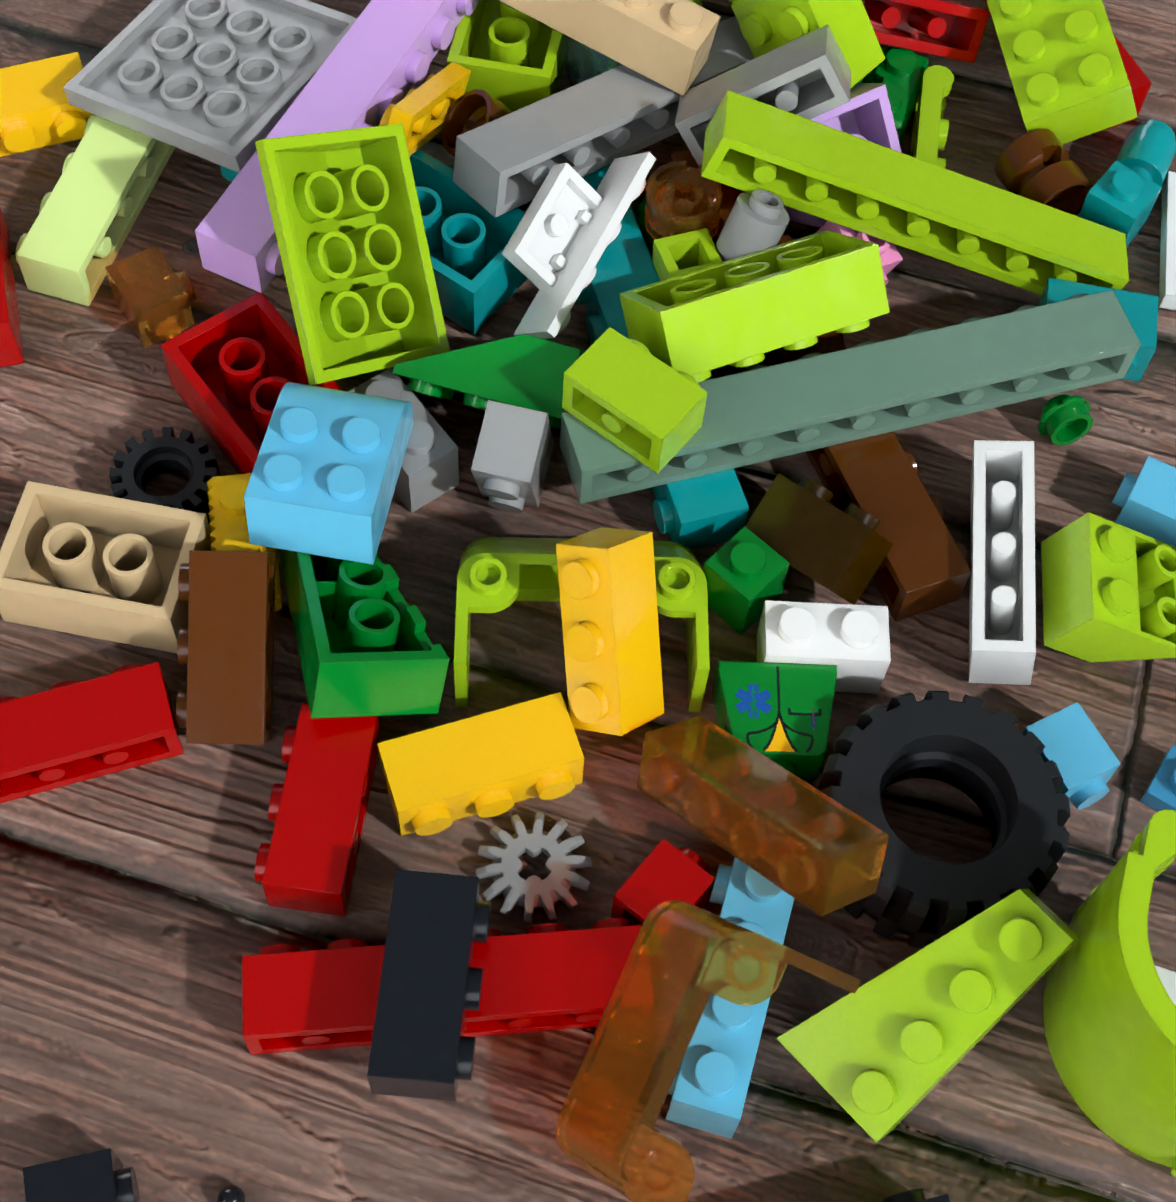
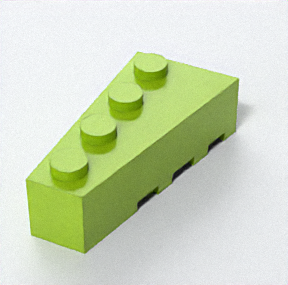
[776,889,1080,1143]

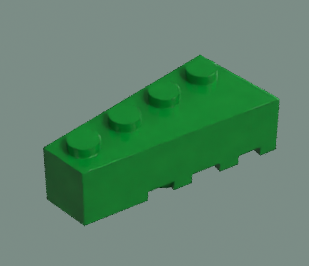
[278,549,450,719]

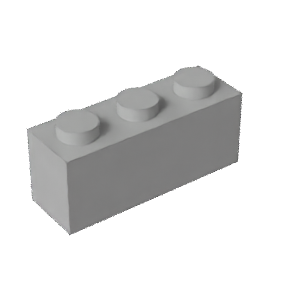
[675,24,851,169]

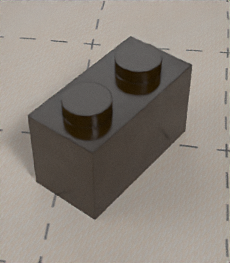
[745,473,893,605]

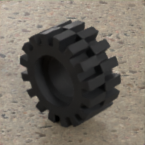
[109,427,220,524]

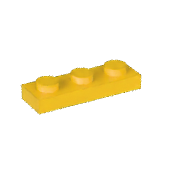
[379,62,471,157]

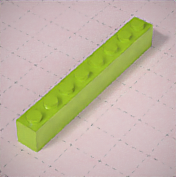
[701,90,1129,295]

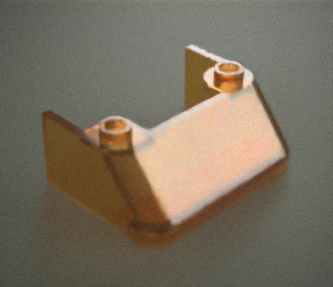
[556,900,861,1202]

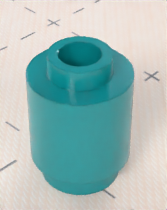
[1115,120,1176,187]

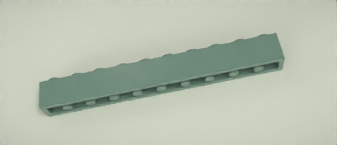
[560,290,1141,504]

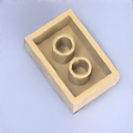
[0,481,212,654]

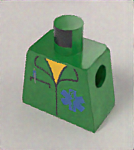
[712,661,837,810]

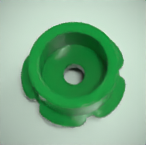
[1038,394,1093,446]

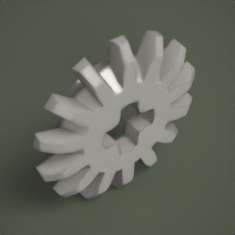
[475,812,592,924]

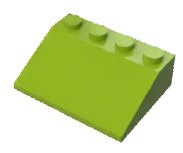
[255,123,450,385]

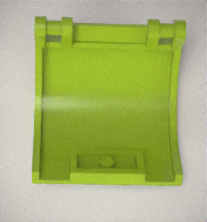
[1043,810,1176,1178]

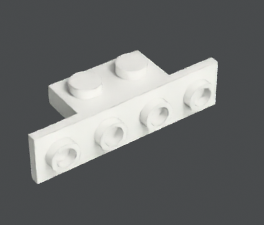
[502,152,656,339]

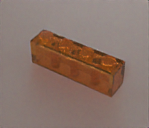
[637,715,889,916]

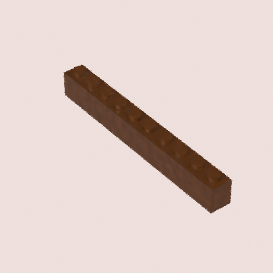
[666,148,971,622]

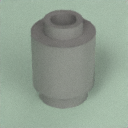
[716,189,790,262]

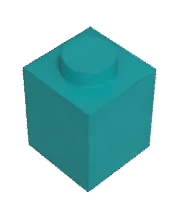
[1078,161,1162,247]

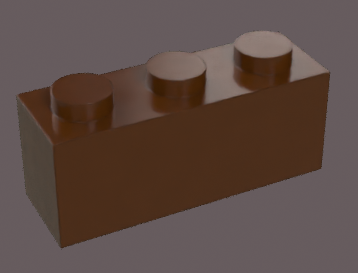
[176,550,276,745]

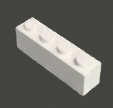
[968,440,1036,685]

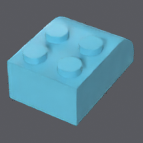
[244,382,413,565]

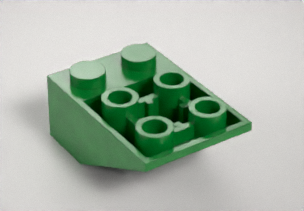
[393,334,585,430]

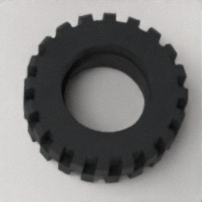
[809,690,1071,949]

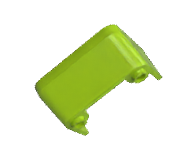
[454,537,710,712]

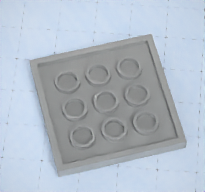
[63,0,357,173]

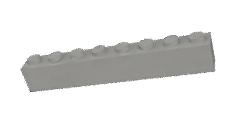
[453,16,754,218]

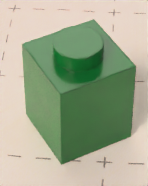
[703,526,790,635]

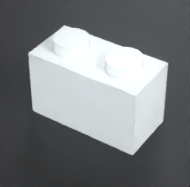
[756,600,891,694]

